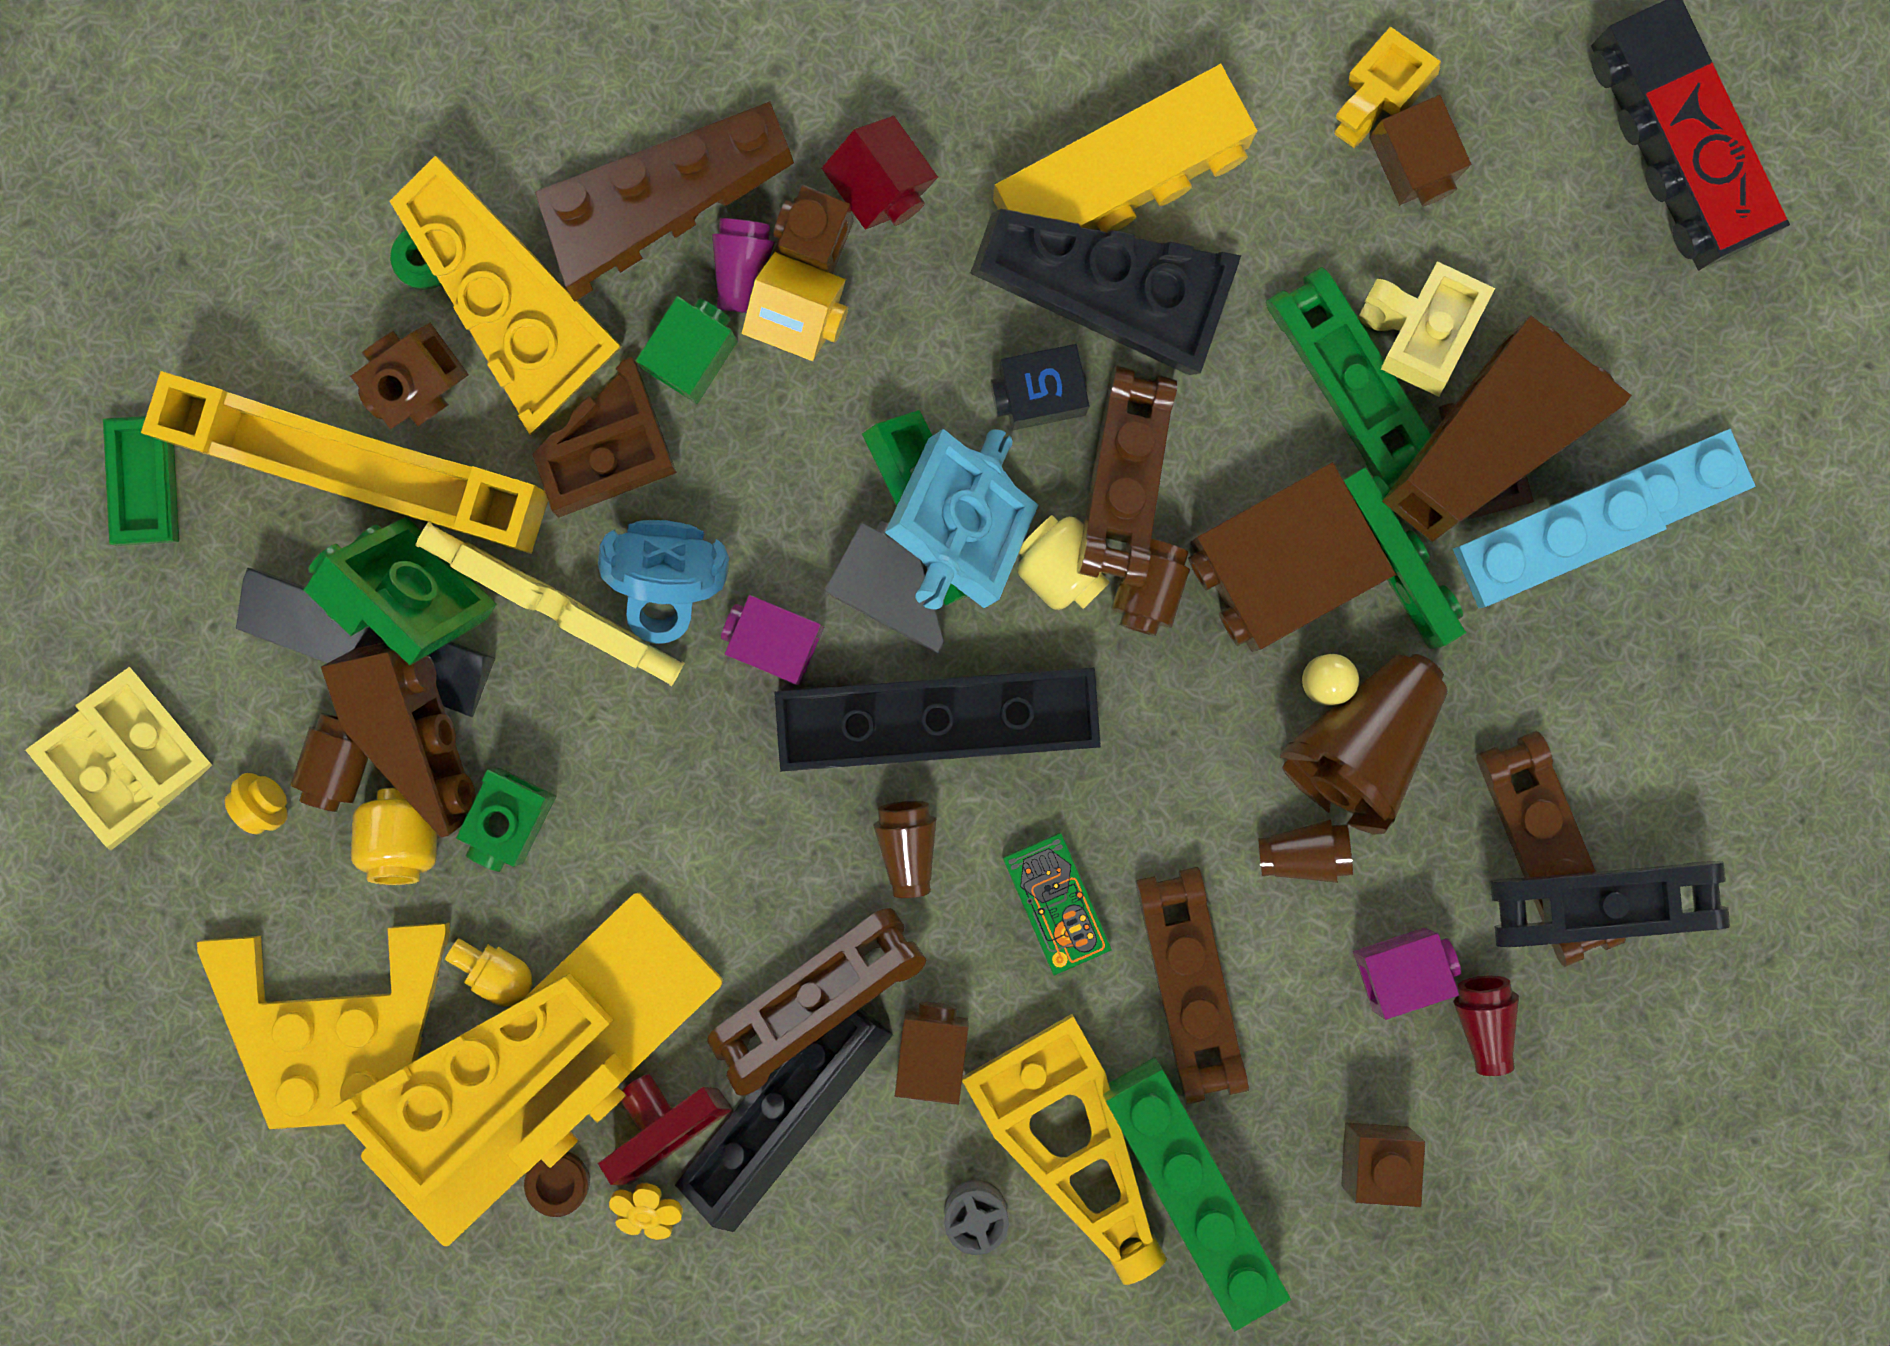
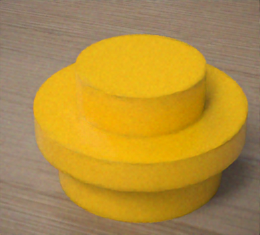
[225,773,288,835]

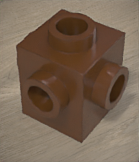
[350,322,469,430]

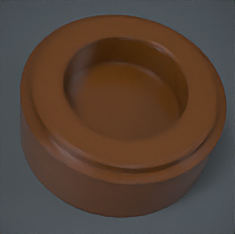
[524,1152,590,1217]

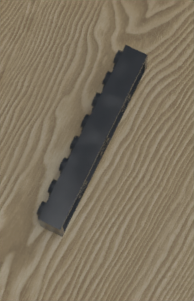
[774,667,1101,772]

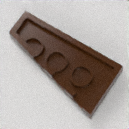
[535,101,794,302]

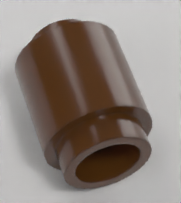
[1111,539,1190,636]
[290,713,368,812]

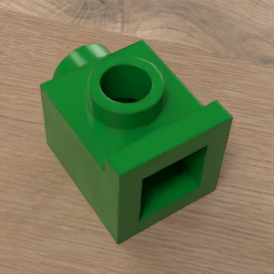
[456,768,557,872]

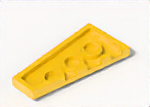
[390,156,623,435]
[330,973,613,1204]

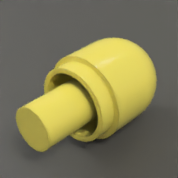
[1302,654,1359,706]

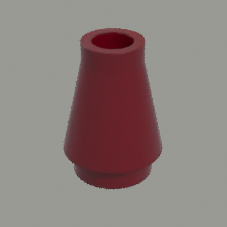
[1453,975,1519,1076]

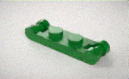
[1266,267,1431,490]

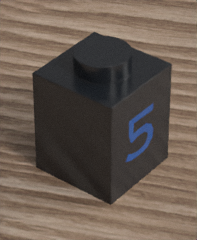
[990,344,1090,431]

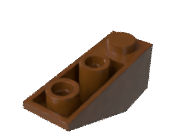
[321,642,476,837]

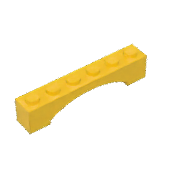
[141,371,548,554]

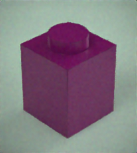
[721,595,825,685]
[1352,927,1461,1020]

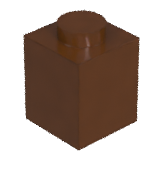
[1369,95,1472,207]
[894,1002,969,1105]
[1341,1122,1425,1207]

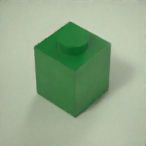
[636,296,738,404]

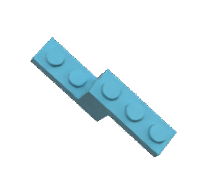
[1453,429,1756,608]

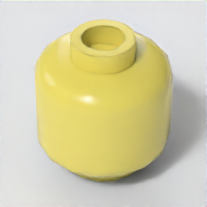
[1017,515,1110,610]

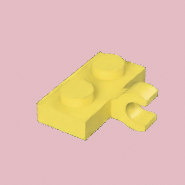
[1358,261,1495,397]

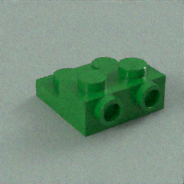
[303,517,497,665]

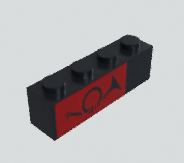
[1591,0,1790,271]

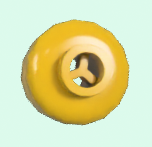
[351,788,438,885]

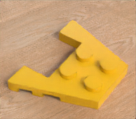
[197,922,450,1129]

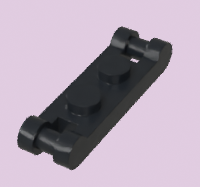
[1490,861,1730,947]

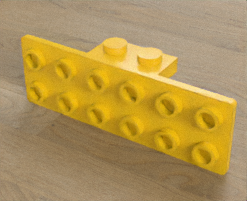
[361,892,723,1246]

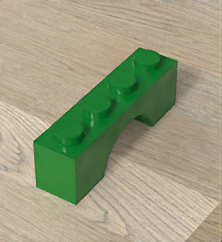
[1103,1057,1291,1332]

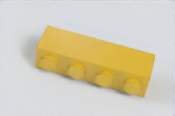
[993,64,1258,232]

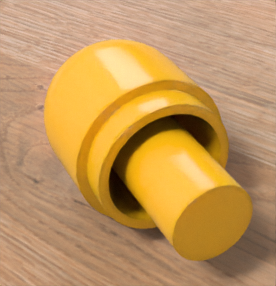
[444,938,532,1007]

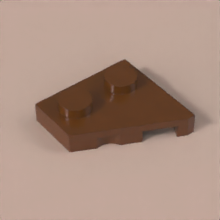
[532,357,677,518]

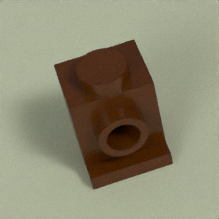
[772,185,854,274]

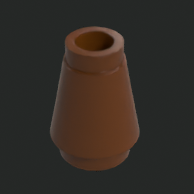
[873,801,937,898]
[1258,819,1353,883]

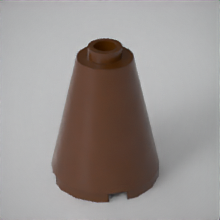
[1280,654,1448,835]

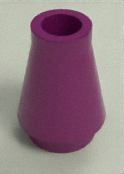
[712,218,775,313]

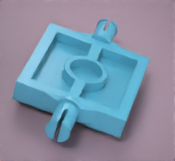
[885,429,1038,609]

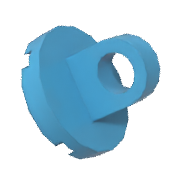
[598,520,729,644]

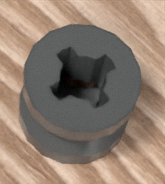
[944,1180,1009,1255]

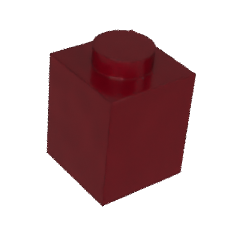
[821,116,938,230]

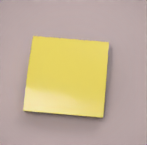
[25,667,212,850]

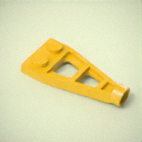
[962,1014,1167,1285]

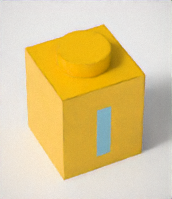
[741,252,848,361]

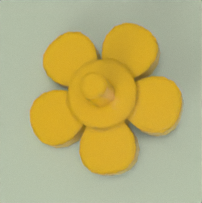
[609,1183,683,1240]

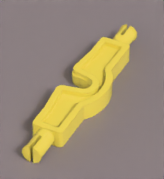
[416,522,685,687]

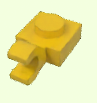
[1334,27,1441,148]

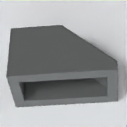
[824,520,944,654]

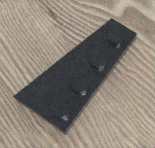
[970,209,1242,375]

